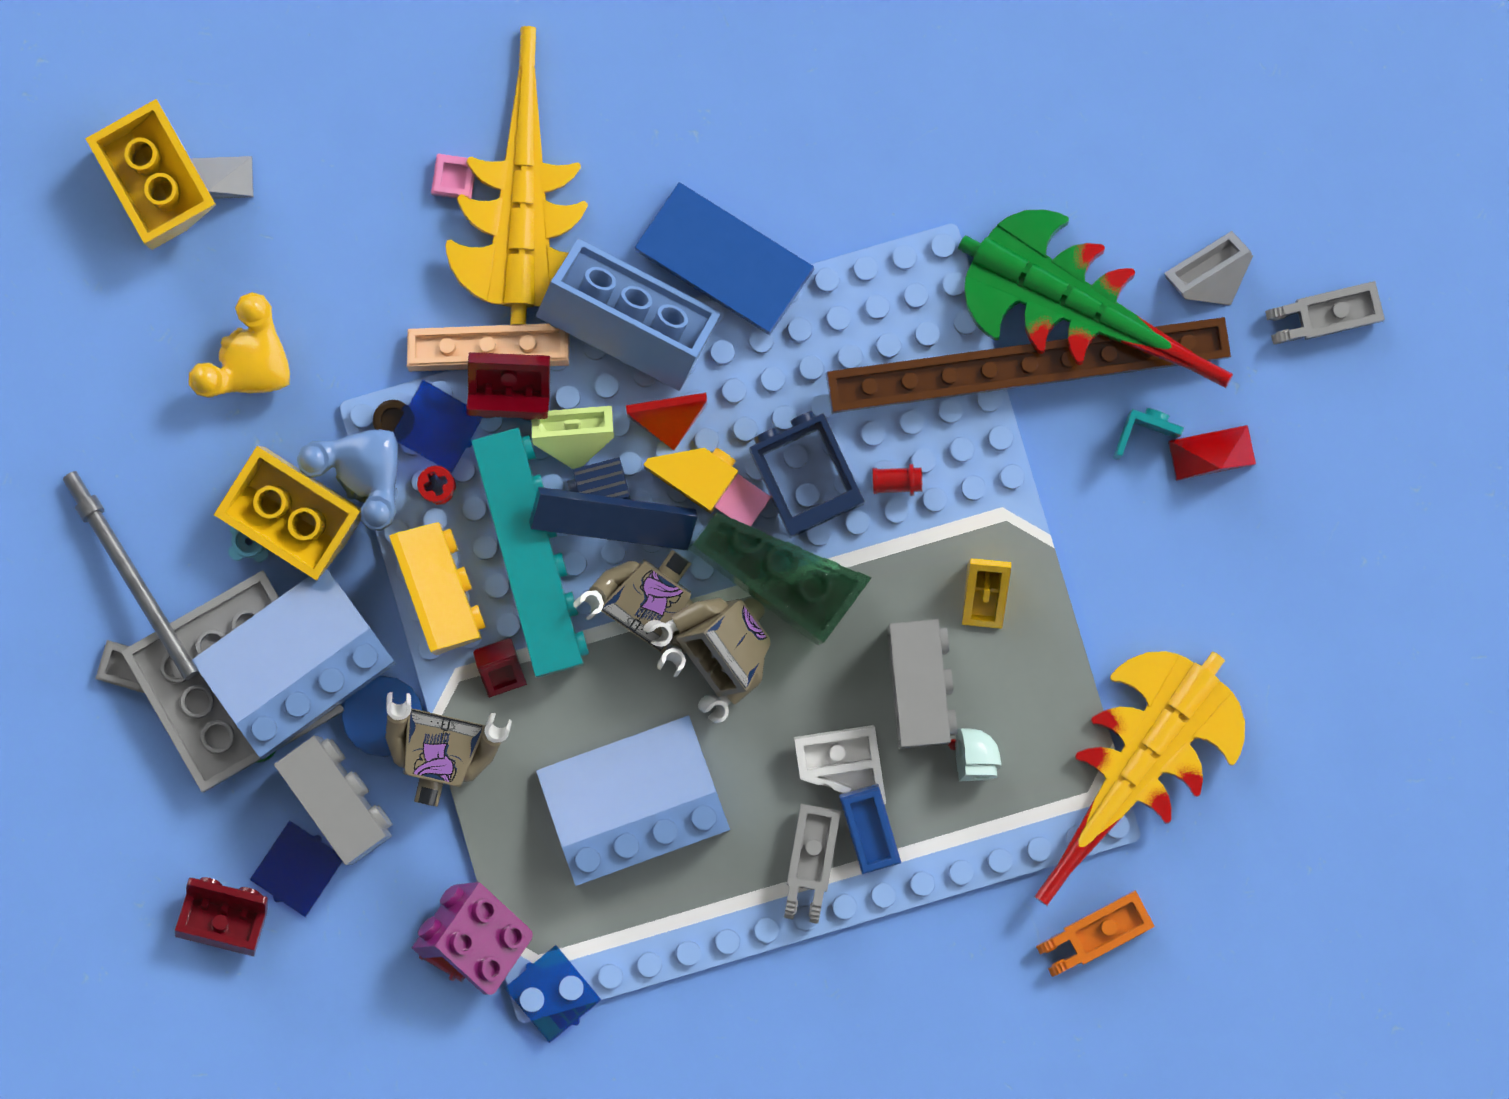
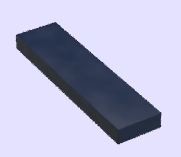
[529,487,698,551]

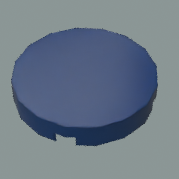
[342,676,423,757]

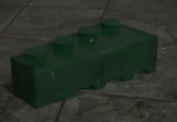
[688,512,872,645]

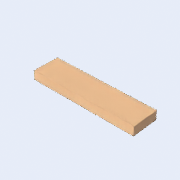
[407,323,570,372]

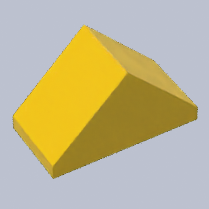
[962,558,1011,629]

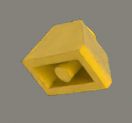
[643,447,738,514]

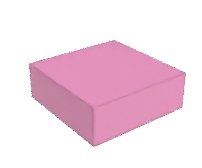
[431,154,475,199]
[715,474,771,531]

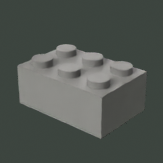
[887,619,957,749]
[274,736,393,865]

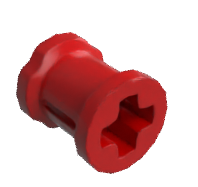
[417,465,457,505]

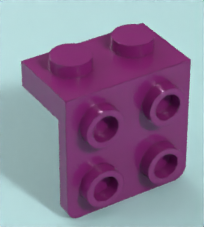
[411,882,533,995]

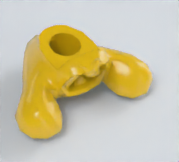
[188,292,290,398]

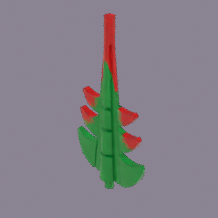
[958,209,1233,388]

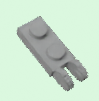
[1265,281,1385,345]
[784,804,841,924]

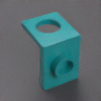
[1113,408,1184,460]

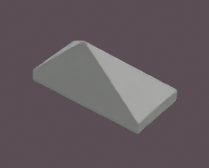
[190,156,254,199]
[1164,231,1253,305]

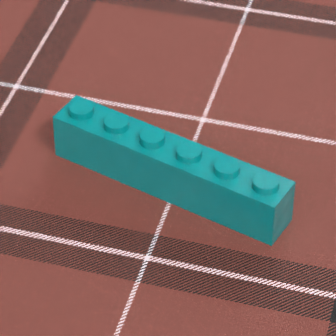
[471,427,589,678]

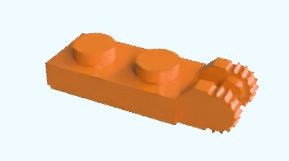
[1036,890,1155,977]

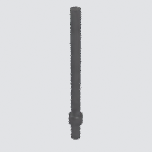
[63,471,199,680]

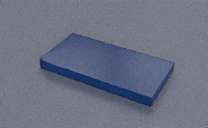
[635,182,814,335]

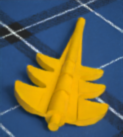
[445,26,588,325]

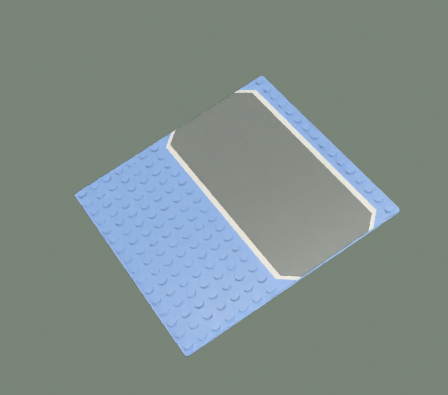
[340,224,1140,1023]

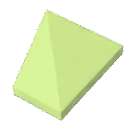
[531,406,614,469]

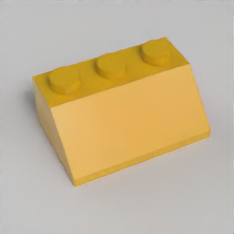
[85,99,216,250]
[214,446,361,581]
[389,522,486,655]

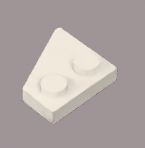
[794,725,886,804]

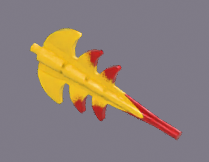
[1034,651,1245,906]

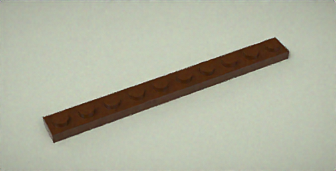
[826,317,1231,414]

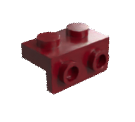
[466,352,550,420]
[175,877,268,957]

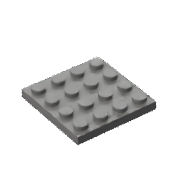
[121,570,344,793]

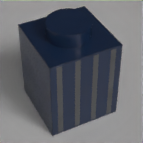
[567,457,631,500]

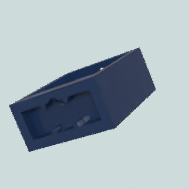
[749,411,865,539]

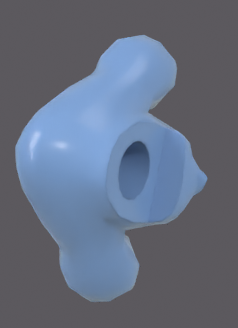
[297,429,398,531]

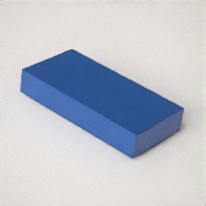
[839,784,901,874]

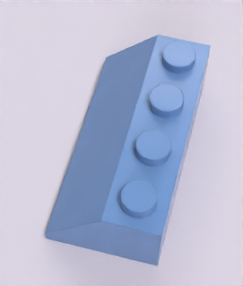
[536,238,721,391]

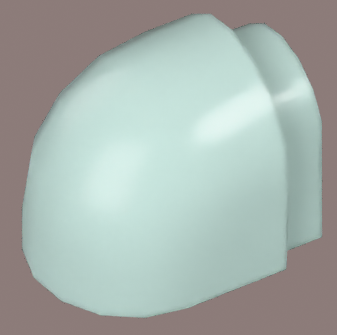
[955,728,1002,782]

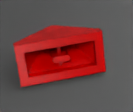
[626,392,708,450]
[1168,425,1256,481]

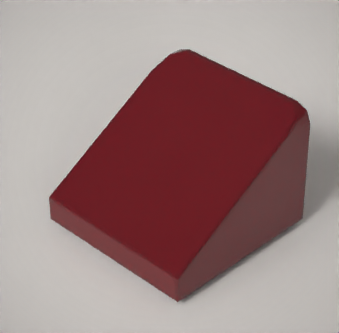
[473,638,527,698]

